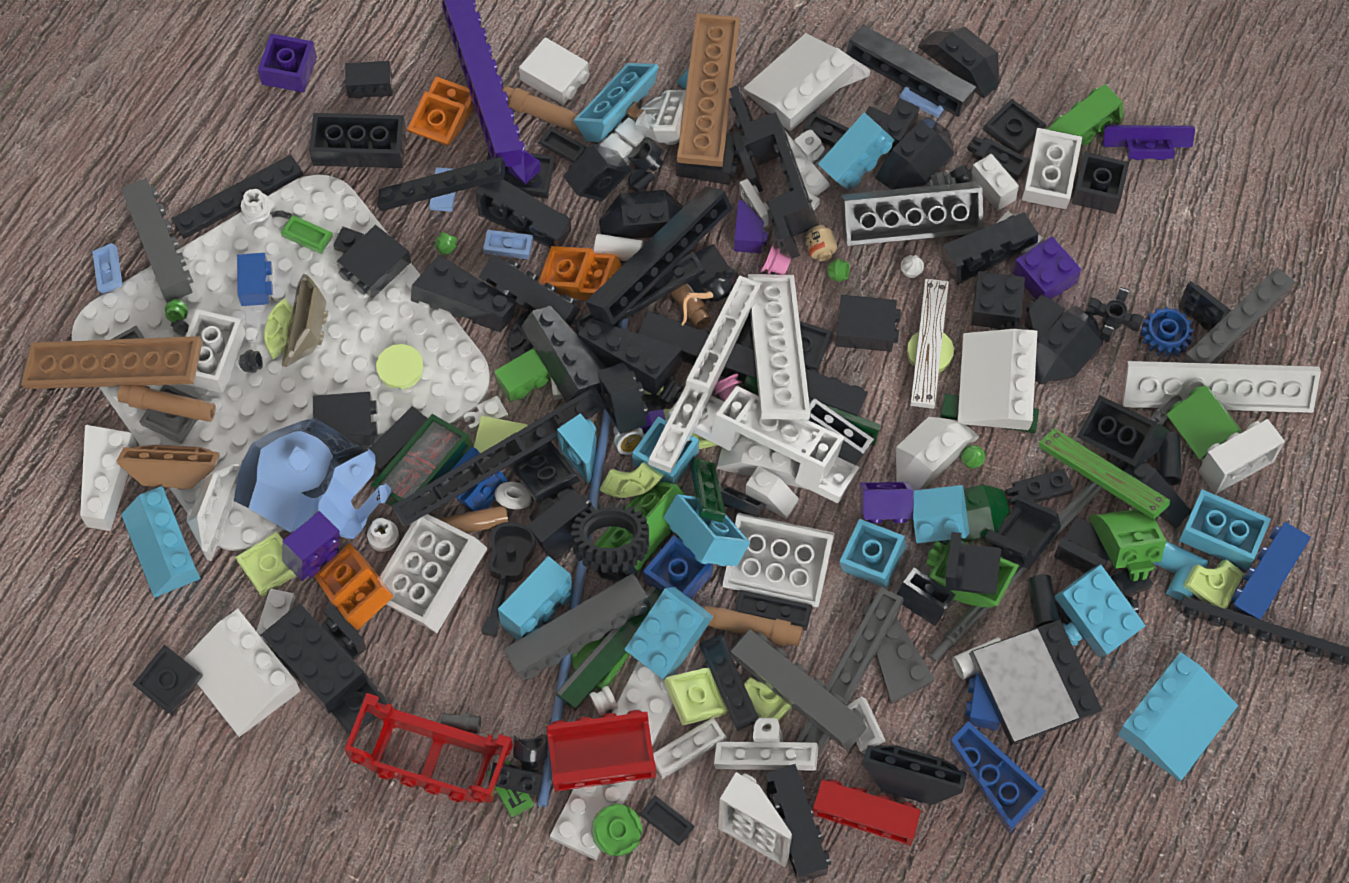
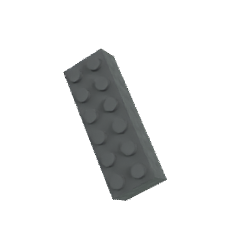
[841,182,984,246]

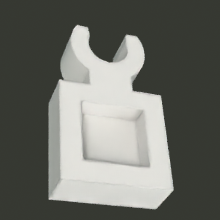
[463,396,508,432]

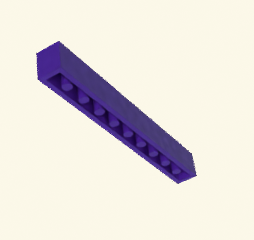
[441,0,525,167]

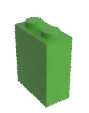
[1166,385,1243,460]

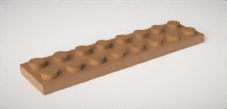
[677,13,740,167]
[21,336,203,389]

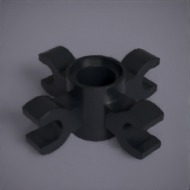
[1085,287,1144,342]

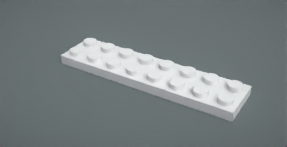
[747,274,810,420]
[1122,361,1321,413]
[550,661,673,860]

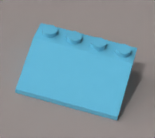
[1118,652,1238,782]

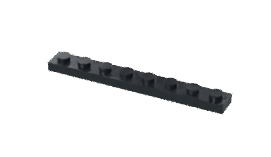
[1177,596,1349,665]

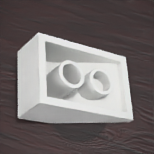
[1022,128,1082,209]

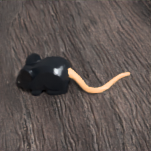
[681,269,739,326]

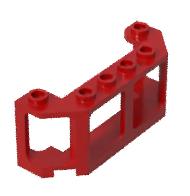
[344,693,513,803]

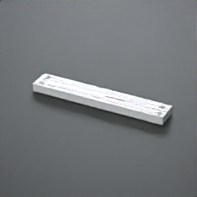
[910,279,949,409]

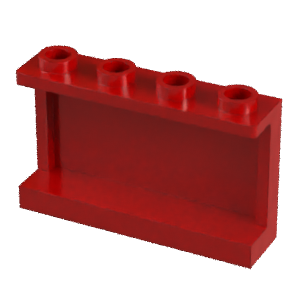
[546,710,656,792]

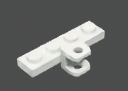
[778,130,830,196]
[714,718,819,770]

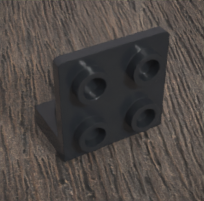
[1178,281,1232,331]
[1054,517,1110,573]
[946,532,1001,595]
[321,605,366,660]

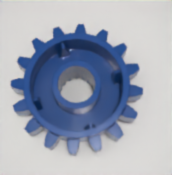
[1140,307,1194,358]

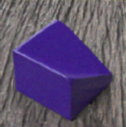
[508,150,541,185]

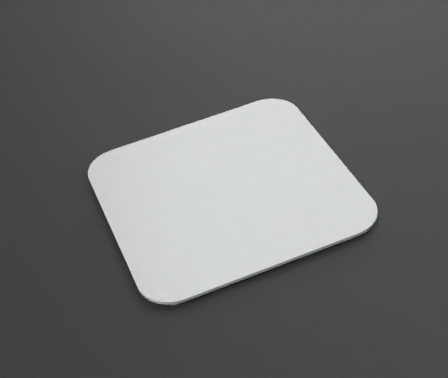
[72,175,490,551]

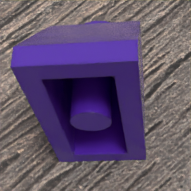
[734,200,768,254]

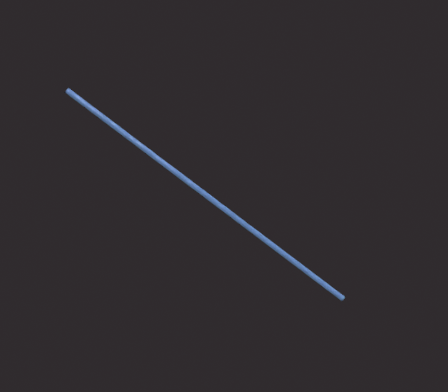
[537,318,628,807]

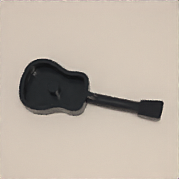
[481,522,536,637]

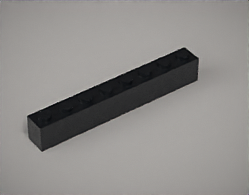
[586,186,733,325]

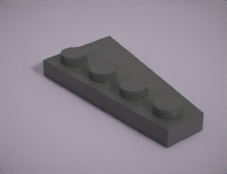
[862,602,935,705]

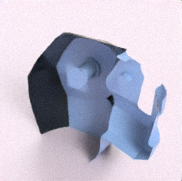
[234,418,391,539]

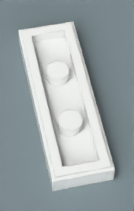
[653,717,727,779]

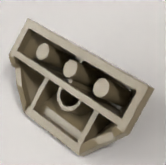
[282,274,328,367]

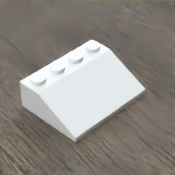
[743,33,854,132]
[958,329,1037,430]
[722,513,835,608]
[380,514,487,633]
[184,609,300,737]
[718,772,792,867]

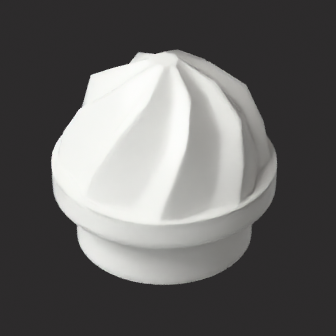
[901,255,924,278]

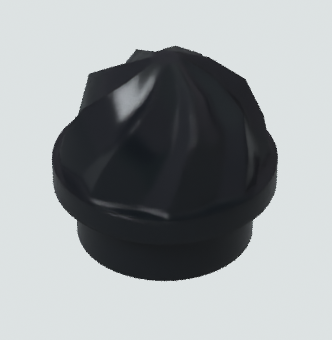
[950,165,972,184]
[238,350,263,373]

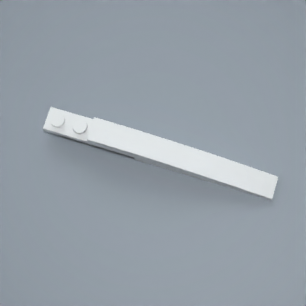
[648,276,761,473]

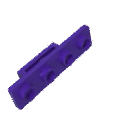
[1102,125,1195,160]

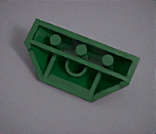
[912,485,1010,546]

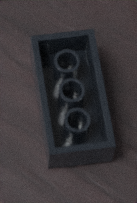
[309,113,406,168]
[261,603,368,714]

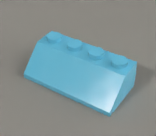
[573,63,659,142]
[121,486,201,598]

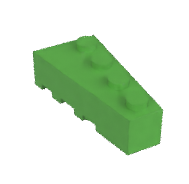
[1034,84,1124,146]

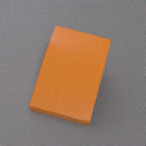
[407,76,474,146]
[538,246,622,301]
[314,543,394,630]

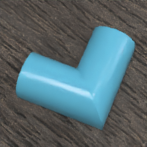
[1153,542,1208,601]

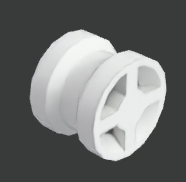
[589,686,618,717]

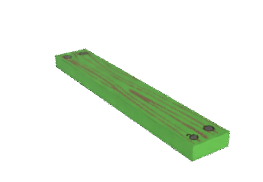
[1039,428,1170,520]

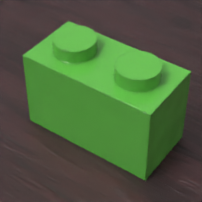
[494,348,551,402]

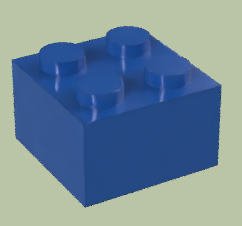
[643,536,713,600]

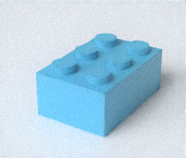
[818,113,895,191]
[1179,489,1271,571]
[663,494,750,566]
[498,556,573,641]
[1054,565,1146,657]
[624,587,714,679]

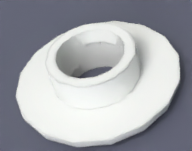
[494,482,532,509]

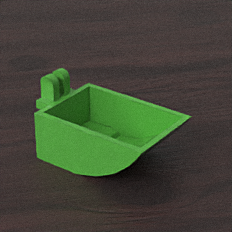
[1089,508,1167,581]
[926,540,1019,607]

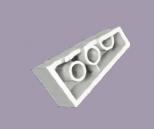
[80,425,137,531]

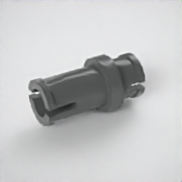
[441,713,481,732]

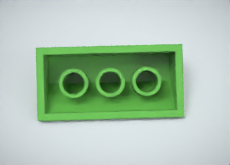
[594,481,685,573]

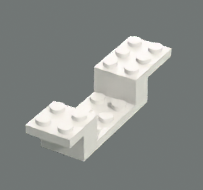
[667,386,859,503]

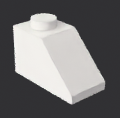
[745,466,799,519]

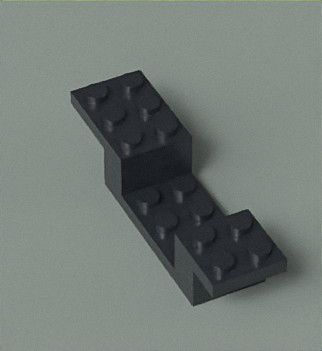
[729,85,819,259]

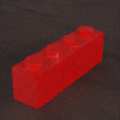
[813,779,921,846]

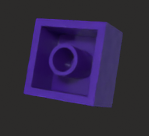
[258,34,317,93]
[1012,236,1081,301]
[860,481,913,523]
[282,511,340,581]

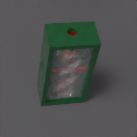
[372,414,474,507]

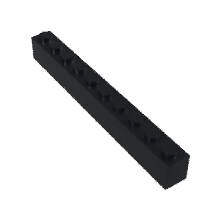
[638,311,868,417]

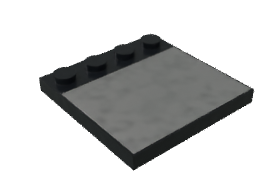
[969,620,1103,746]

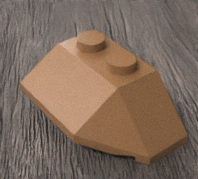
[117,445,220,490]

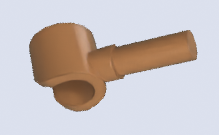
[626,102,644,119]

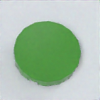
[591,804,642,856]

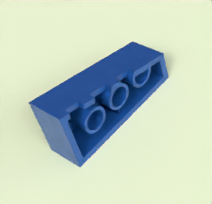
[1231,522,1311,620]
[950,721,1046,834]

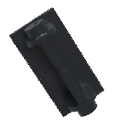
[488,762,544,796]

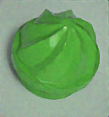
[435,232,458,255]
[827,259,850,282]
[165,298,188,323]
[961,445,985,469]

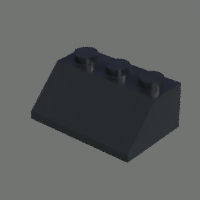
[1077,395,1169,467]

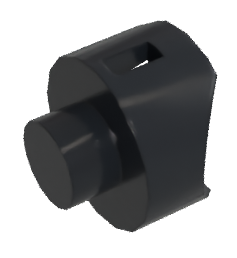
[628,137,663,172]
[513,734,548,769]

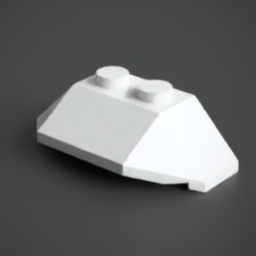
[635,90,686,145]
[896,417,979,499]
[717,435,809,490]
[187,464,241,561]

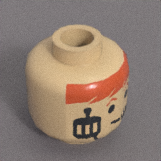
[804,225,837,261]

